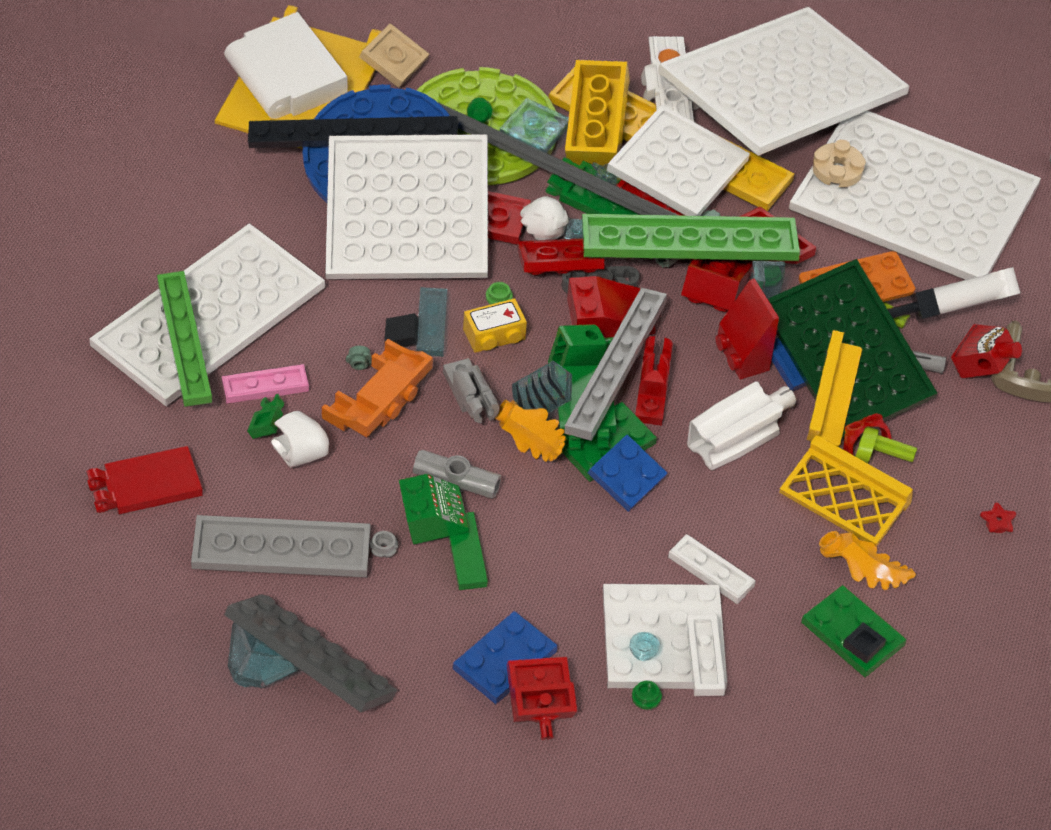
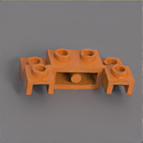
[322,339,433,438]

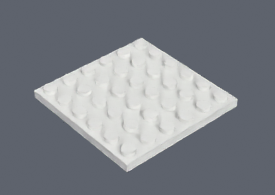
[326,135,488,279]

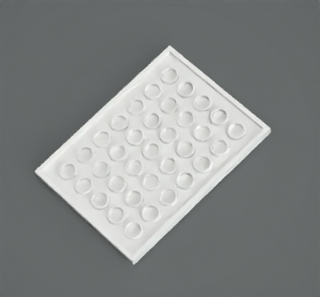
[658,7,909,156]
[789,111,1041,280]

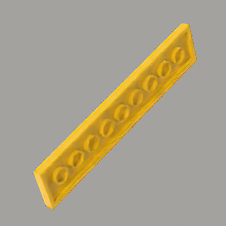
[549,67,794,211]

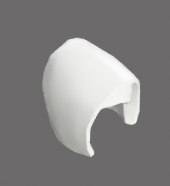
[271,411,329,468]

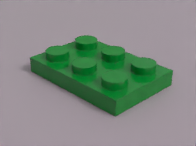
[562,402,657,482]
[801,585,907,678]

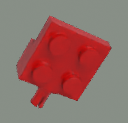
[506,657,577,740]

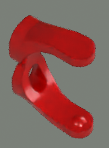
[843,413,892,456]

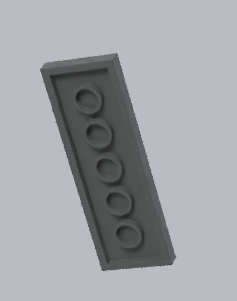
[224,594,397,713]

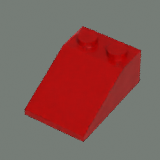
[681,259,757,312]
[567,276,656,338]
[715,278,779,380]

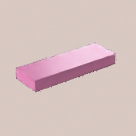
[222,364,309,404]

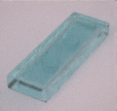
[416,287,447,357]

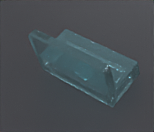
[750,261,785,299]

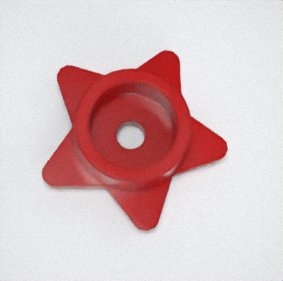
[980,502,1016,533]

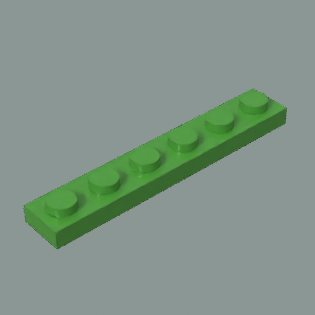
[157,271,212,407]

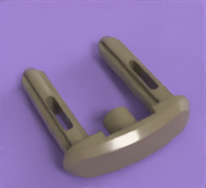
[991,321,1051,403]

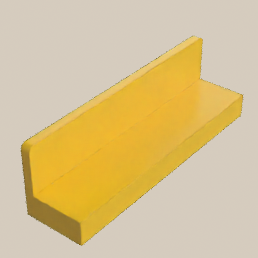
[806,330,862,447]

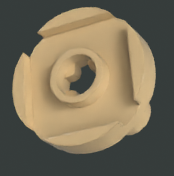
[813,139,866,187]

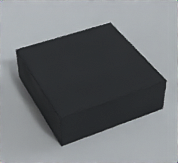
[384,313,419,346]

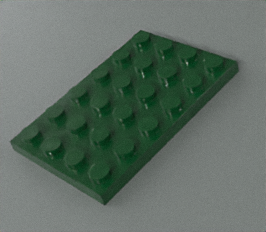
[768,259,937,441]

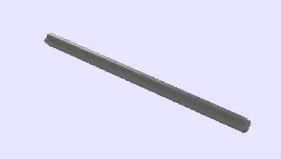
[438,102,677,215]

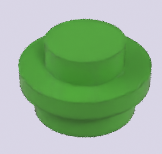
[486,282,513,305]

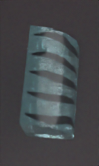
[512,361,572,413]

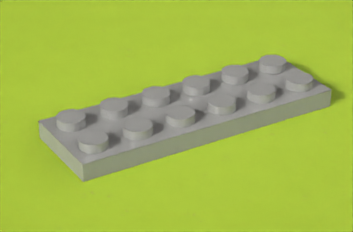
[191,515,370,577]

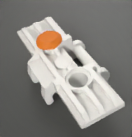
[641,37,699,122]

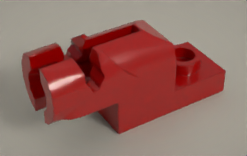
[635,336,673,426]

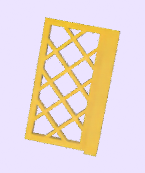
[779,435,913,547]

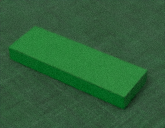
[448,512,488,590]

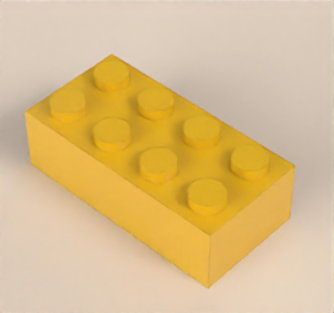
[565,60,630,167]

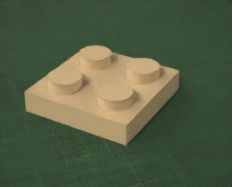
[359,24,429,88]

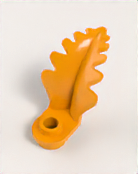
[495,399,566,462]
[819,531,916,590]

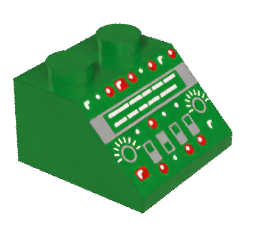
[399,474,469,545]

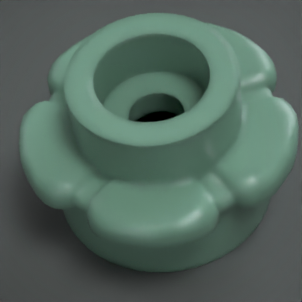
[346,346,372,370]

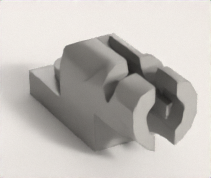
[443,358,499,423]

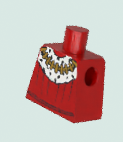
[951,324,1022,378]

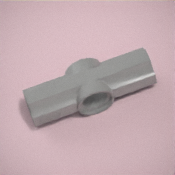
[413,450,501,499]

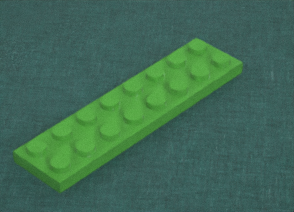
[582,214,800,261]

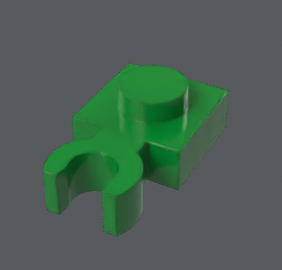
[247,394,284,439]

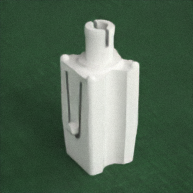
[687,381,796,470]

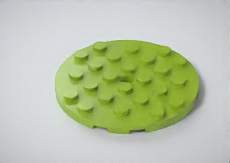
[417,67,558,185]

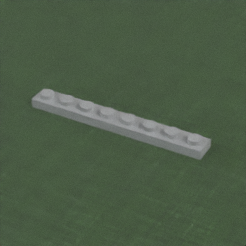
[565,288,667,441]

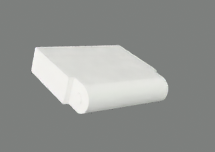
[224,12,347,119]

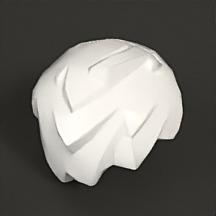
[520,196,569,240]

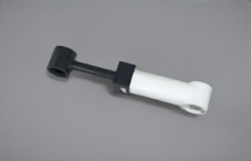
[887,267,1020,321]

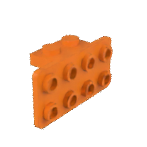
[798,251,915,302]

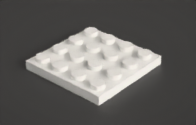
[607,105,750,216]
[603,584,727,689]

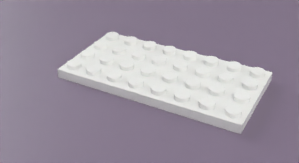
[90,223,325,406]

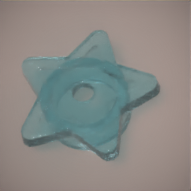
[591,163,621,185]

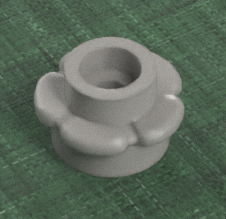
[369,531,398,557]

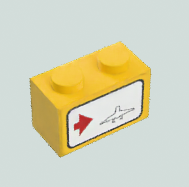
[463,298,527,353]

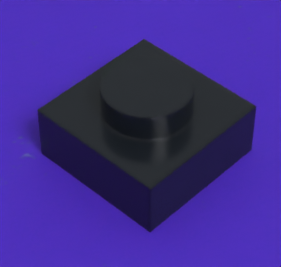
[843,622,886,663]

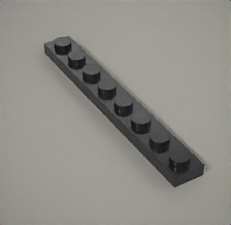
[248,116,458,148]

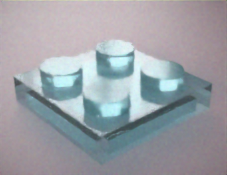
[499,98,569,153]

